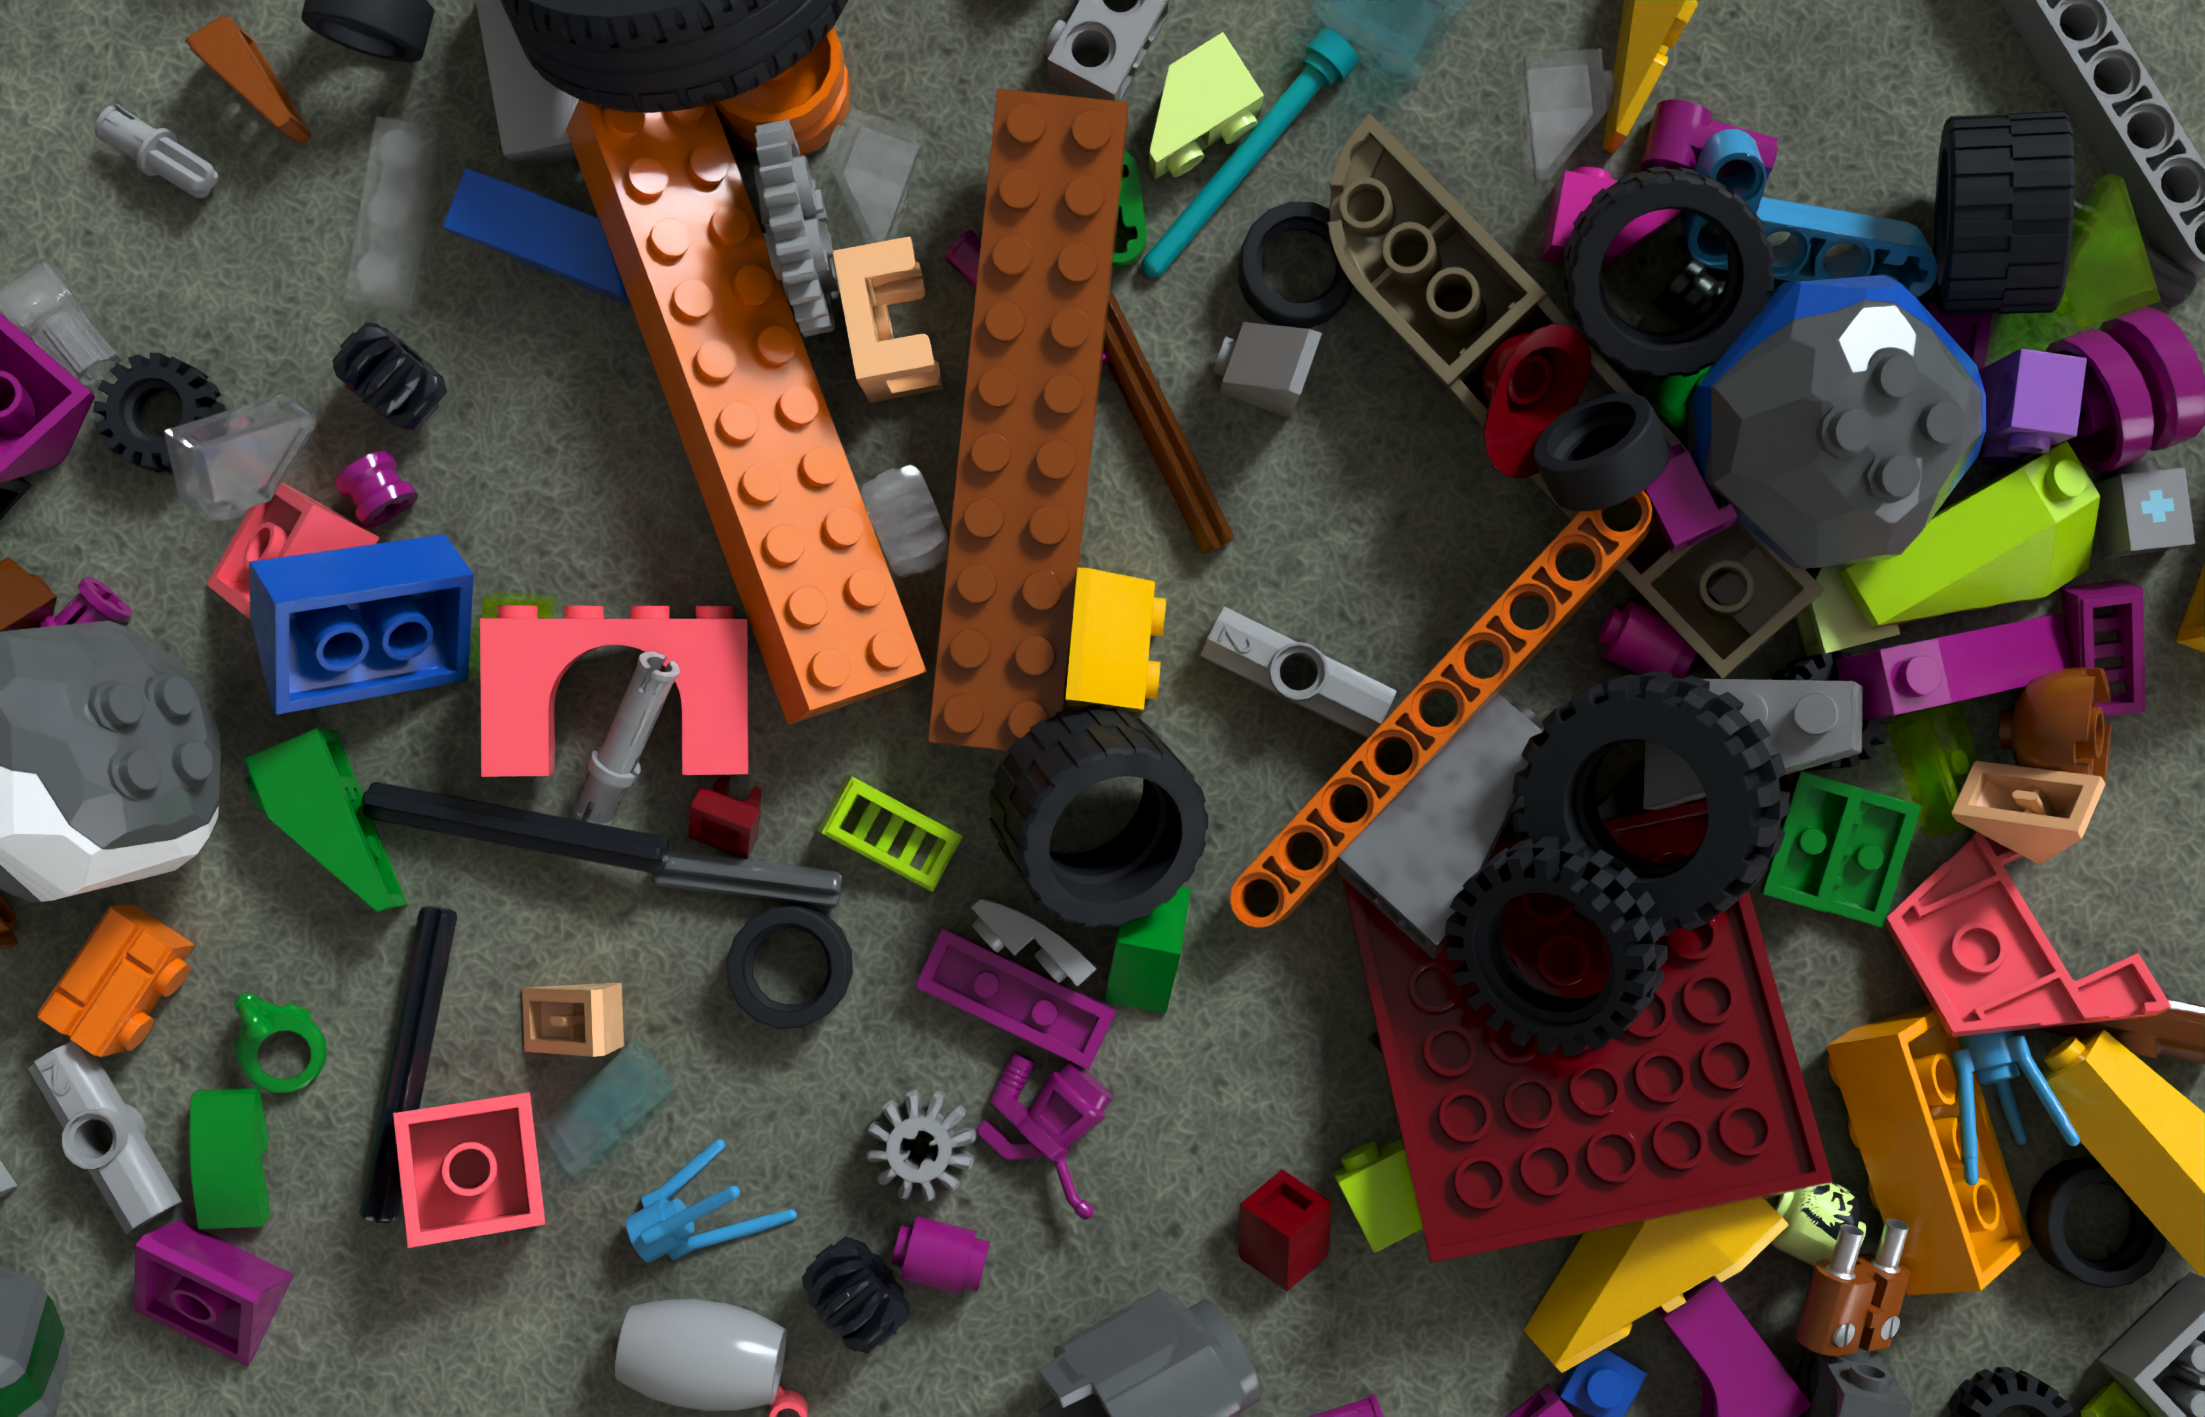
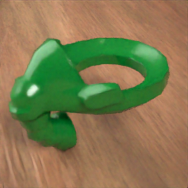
[233,992,327,1093]

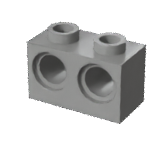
[1043,0,1174,101]

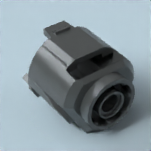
[1038,1289,1260,1417]

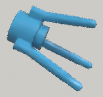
[1951,1031,2080,1186]
[626,1139,797,1263]

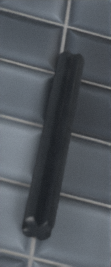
[362,782,670,874]
[359,906,457,1223]

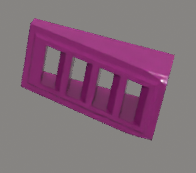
[2061,580,2146,717]

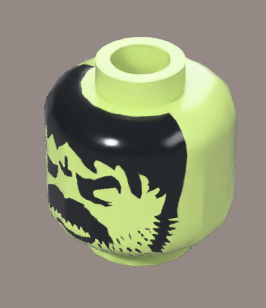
[1765,1182,1866,1267]

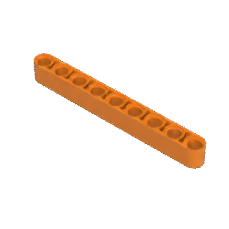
[1230,490,1652,928]

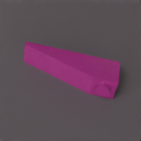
[1835,613,2074,720]

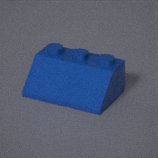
[249,534,474,715]

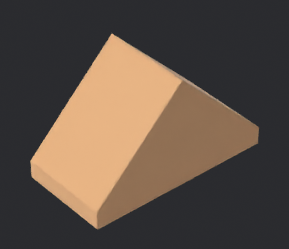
[1951,761,2105,865]
[522,983,624,1057]

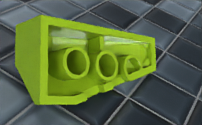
[1838,440,2100,629]

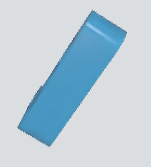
[1681,129,1938,298]

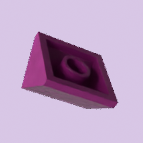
[0,312,95,484]
[134,1219,294,1366]

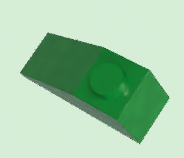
[244,728,408,912]

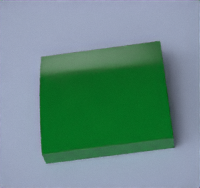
[1760,770,1922,928]

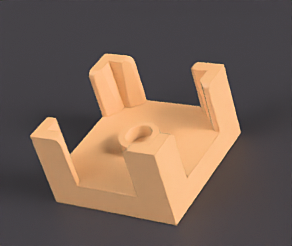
[833,236,944,403]

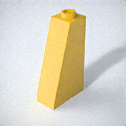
[2042,1029,2205,1276]

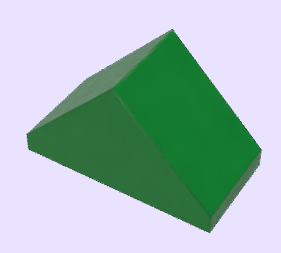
[1104,886,1191,1014]

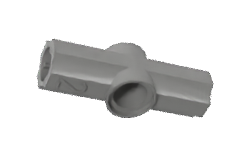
[1200,607,1397,739]
[28,1041,183,1234]

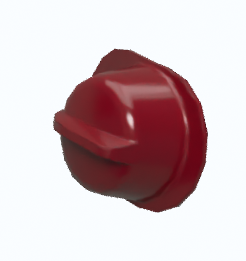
[1482,324,1591,478]

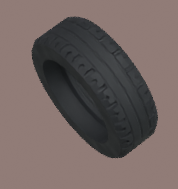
[500,0,848,113]

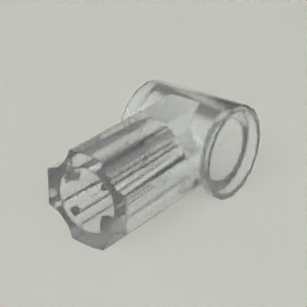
[0,257,123,388]

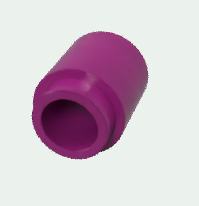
[891,1216,991,1295]

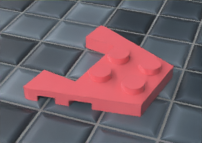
[1884,832,2171,1038]

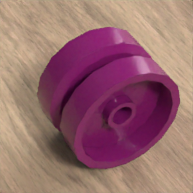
[2045,306,2205,473]

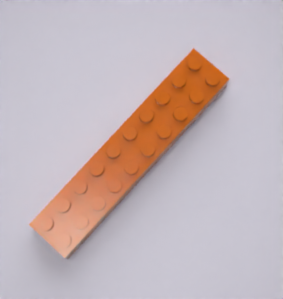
[566,99,927,725]

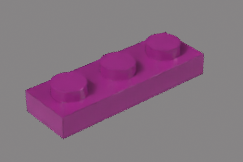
[915,927,1116,1070]

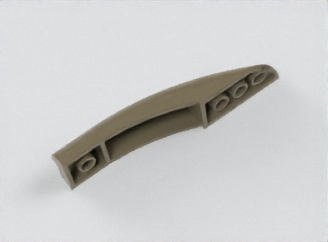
[1328,113,1824,679]

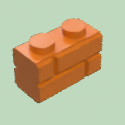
[37,904,195,1057]

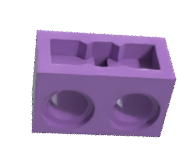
[1980,348,2087,464]

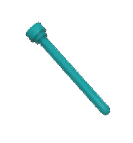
[1141,28,1360,278]

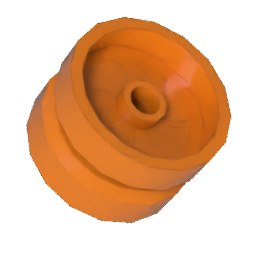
[714,26,851,156]

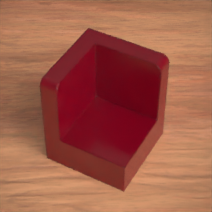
[1239,1169,1332,1291]

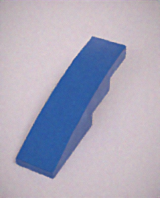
[443,167,631,305]

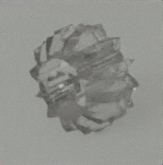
[861,464,949,578]

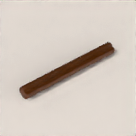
[1103,288,1233,554]

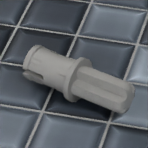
[95,104,219,198]

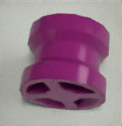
[334,450,418,528]

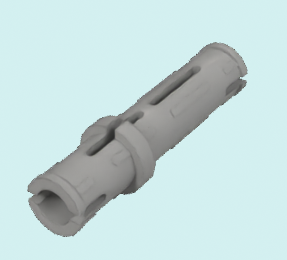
[573,652,680,826]

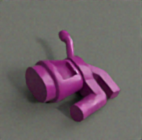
[975,1051,1113,1220]

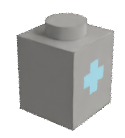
[2095,460,2195,558]

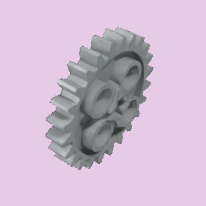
[754,119,838,337]

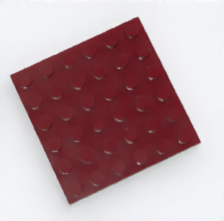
[1342,800,1833,1264]

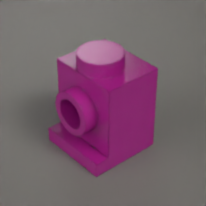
[1644,444,1737,555]

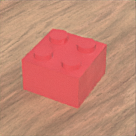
[393,1092,545,1248]

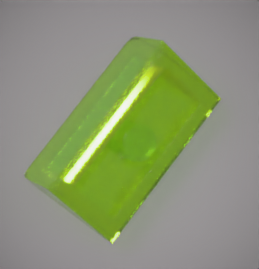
[1885,701,1980,838]

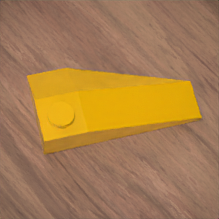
[1602,0,1699,155]
[1523,1198,1789,1373]

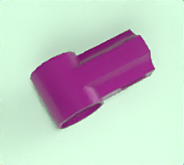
[1640,99,1778,181]

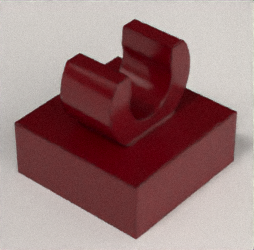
[688,775,762,859]

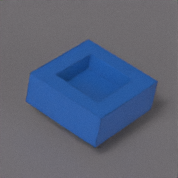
[1556,1348,1648,1417]

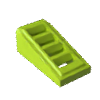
[816,774,963,892]

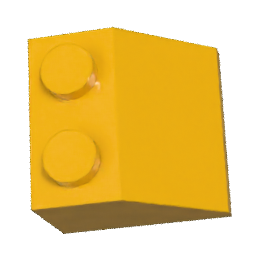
[1065,567,1166,713]

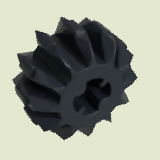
[332,322,447,430]
[802,1236,910,1354]

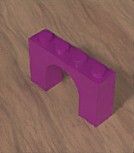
[1505,1276,1813,1417]

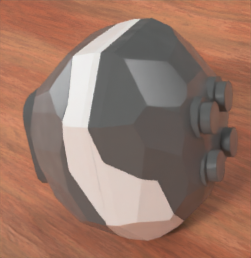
[0,620,221,903]

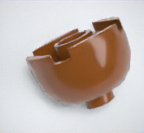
[1999,667,2111,782]

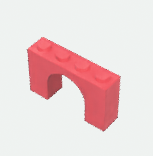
[480,605,749,777]

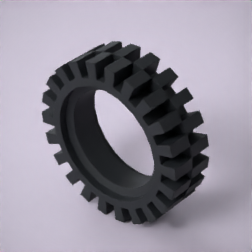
[1445,836,1667,1056]

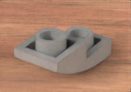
[971,897,1097,987]

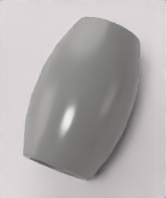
[615,1299,787,1411]

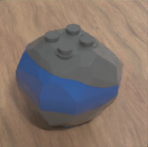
[1687,275,1986,569]

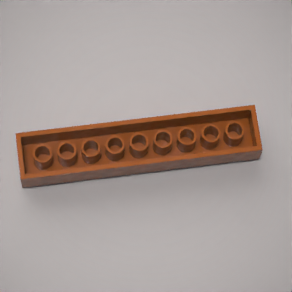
[928,88,1128,751]

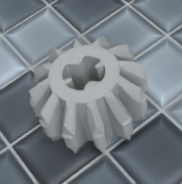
[866,1089,976,1201]

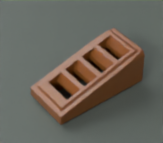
[185,15,312,145]

